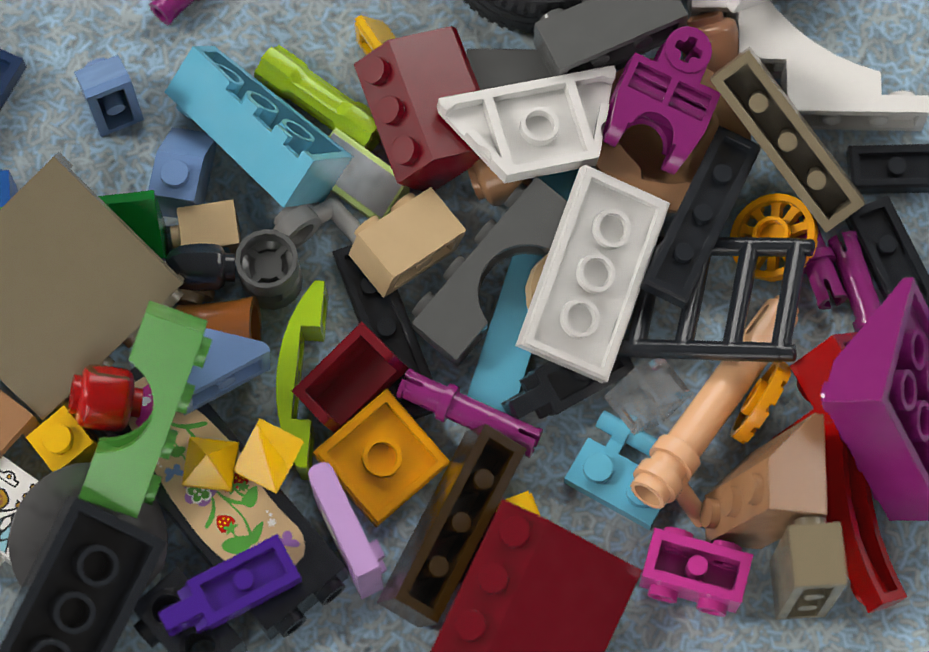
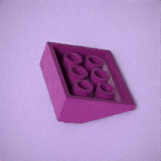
[821,277,929,521]

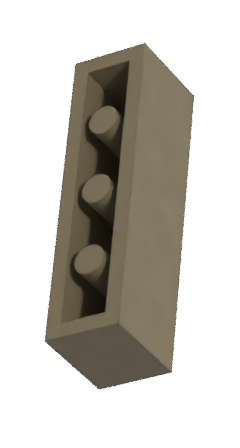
[710,46,865,233]

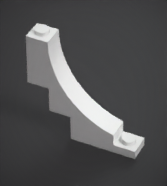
[688,0,929,131]

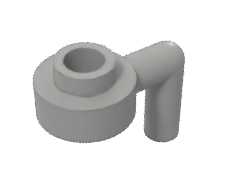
[273,198,361,249]

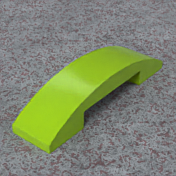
[276,280,329,480]

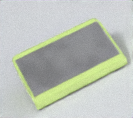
[328,128,410,220]

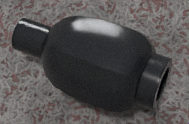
[161,243,235,291]

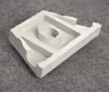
[437,65,616,184]

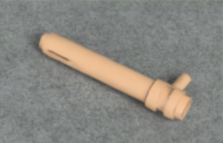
[630,295,799,527]

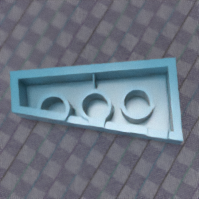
[165,46,353,208]

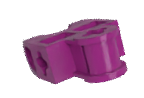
[602,26,721,175]

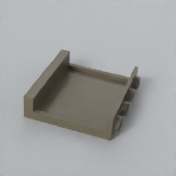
[0,152,184,420]

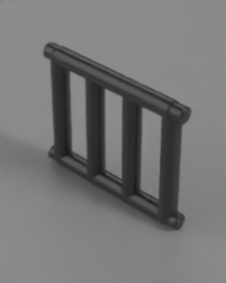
[618,236,815,362]

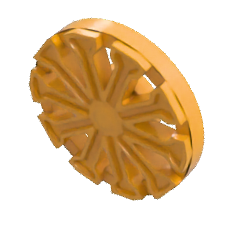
[730,193,819,282]
[730,362,792,445]

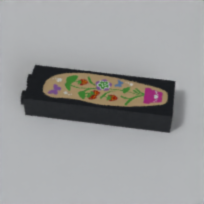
[98,366,348,640]

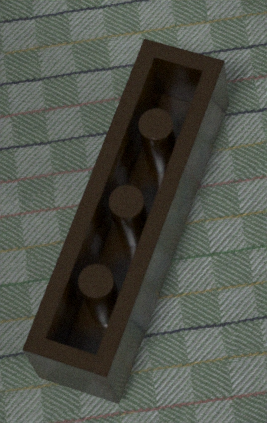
[376,423,527,628]

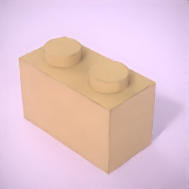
[348,187,466,298]

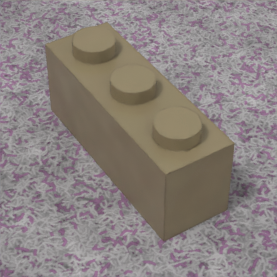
[769,516,848,620]

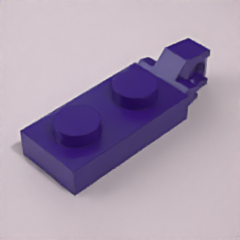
[158,533,302,637]

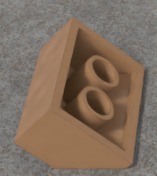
[700,413,827,549]

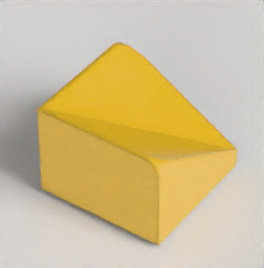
[234,418,304,494]

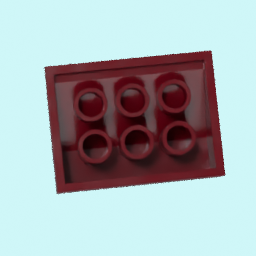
[430,499,643,652]

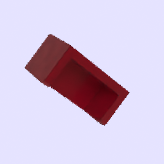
[291,322,409,433]

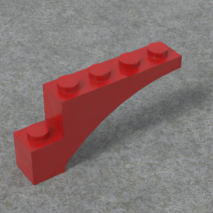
[771,332,907,613]

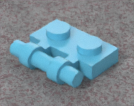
[564,410,662,531]

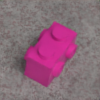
[639,527,754,617]

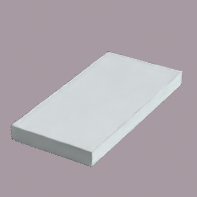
[515,165,670,383]

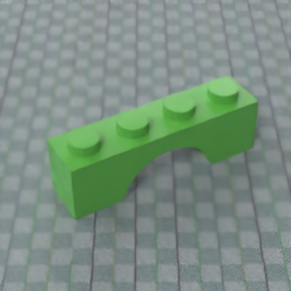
[79,300,212,519]

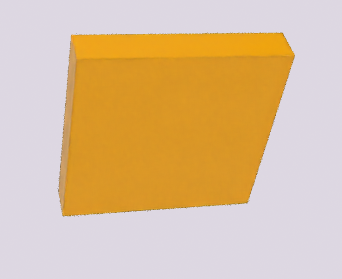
[312,389,450,528]

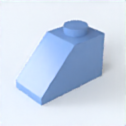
[74,55,144,137]
[148,127,217,218]
[184,328,270,415]

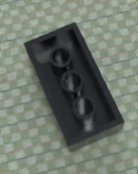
[0,496,167,652]

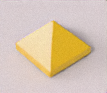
[181,437,239,492]

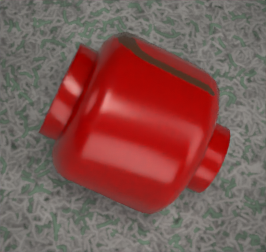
[68,364,144,432]

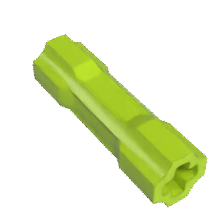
[254,45,381,152]

